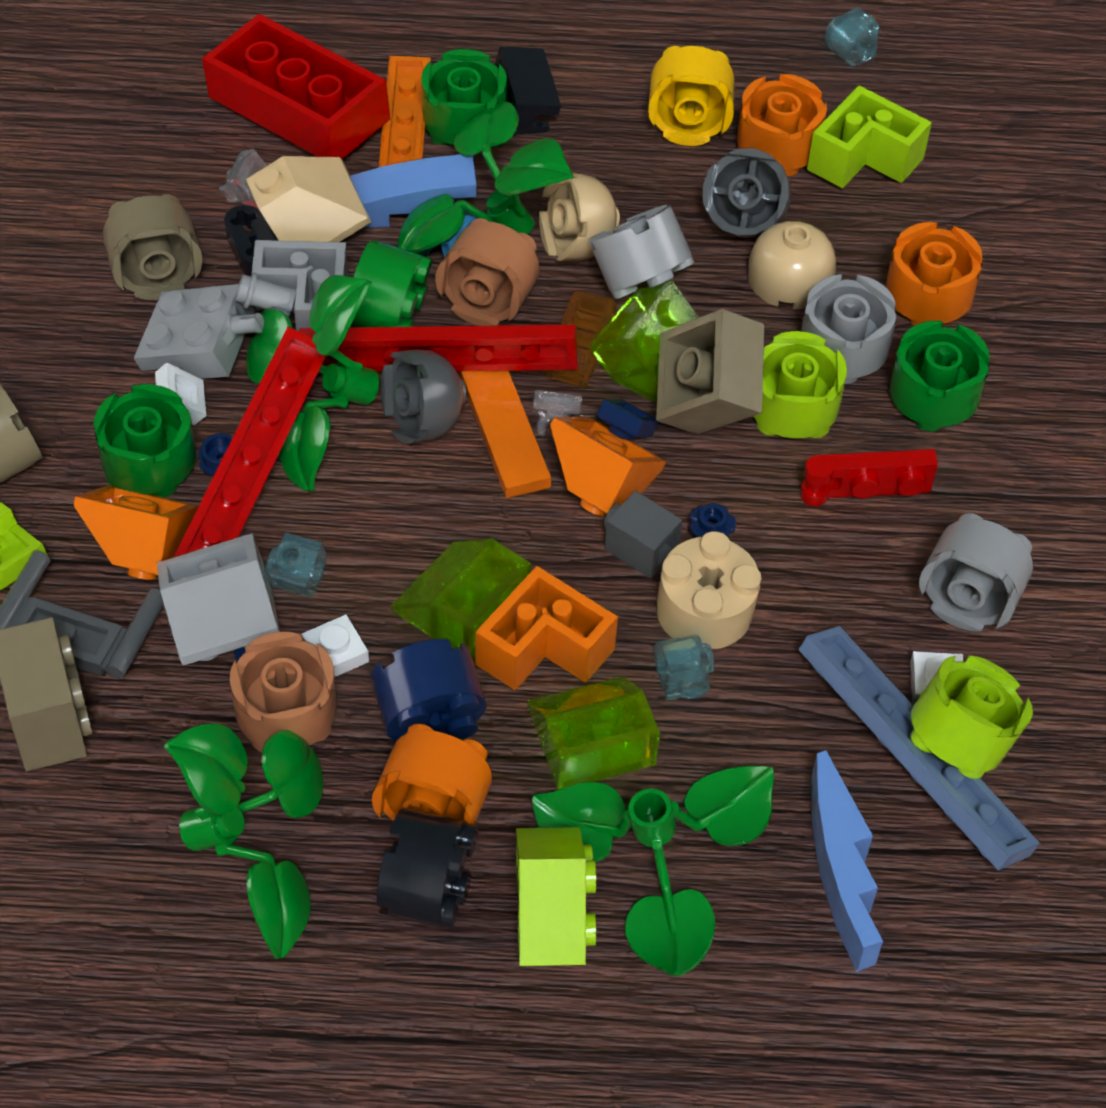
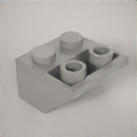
[157,533,280,666]

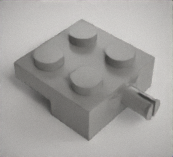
[133,284,264,379]

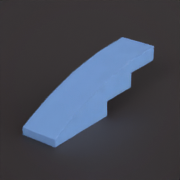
[351,154,476,228]
[811,750,883,972]

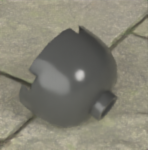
[702,148,791,238]
[381,350,466,444]

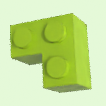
[807,85,932,189]
[516,827,596,966]

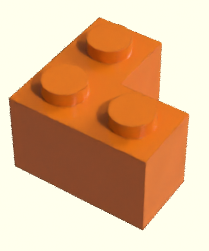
[475,566,618,691]

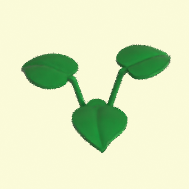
[398,102,573,253]
[246,275,379,492]
[164,723,324,960]
[532,766,774,976]

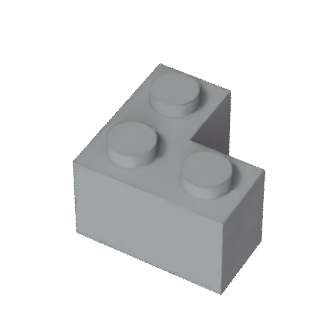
[252,240,348,331]

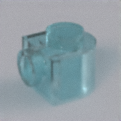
[825,7,879,66]
[266,532,326,597]
[655,635,714,701]

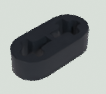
[224,205,276,277]

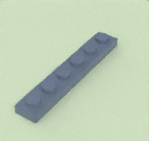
[799,626,1040,871]

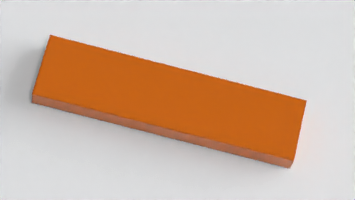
[378,56,431,168]
[457,371,551,499]

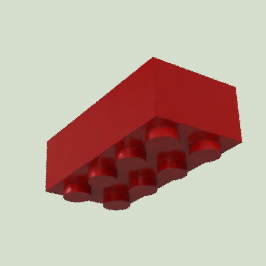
[202,13,390,159]

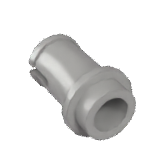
[235,273,296,317]

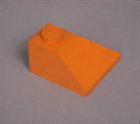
[550,417,667,517]
[74,485,199,580]

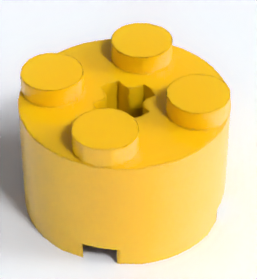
[648,46,735,146]

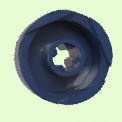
[371,639,486,741]

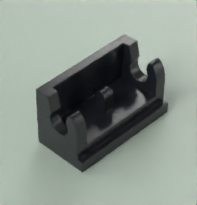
[495,47,561,136]

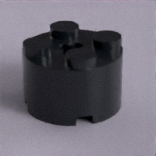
[377,807,478,928]

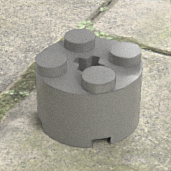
[588,205,694,299]
[801,274,897,384]
[919,513,1033,631]

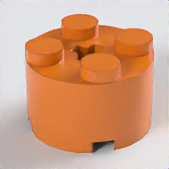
[737,74,827,176]
[885,222,982,326]
[372,724,492,825]

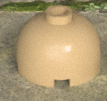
[539,173,620,262]
[748,221,836,309]

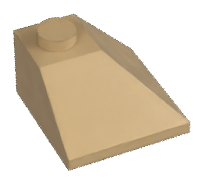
[246,156,371,242]

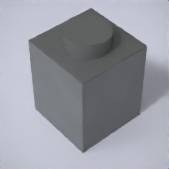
[603,490,683,578]

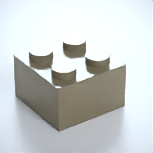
[656,309,764,434]
[0,617,93,772]

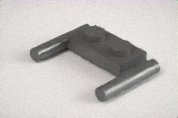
[0,551,164,679]

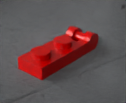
[800,449,938,506]

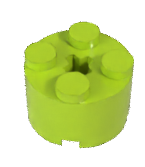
[753,331,847,438]
[910,655,1033,779]

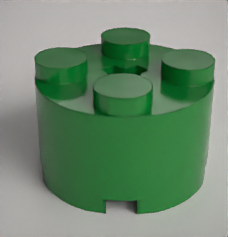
[421,49,507,145]
[350,240,432,328]
[889,321,990,432]
[94,384,196,497]

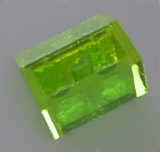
[589,280,699,403]
[391,538,531,658]
[527,676,660,790]

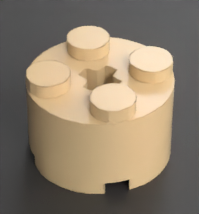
[657,531,762,649]

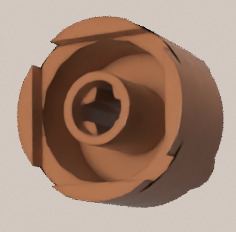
[435,218,539,326]
[230,632,337,752]

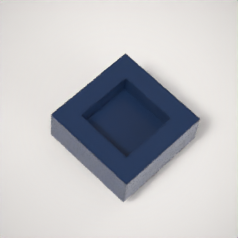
[597,399,659,441]

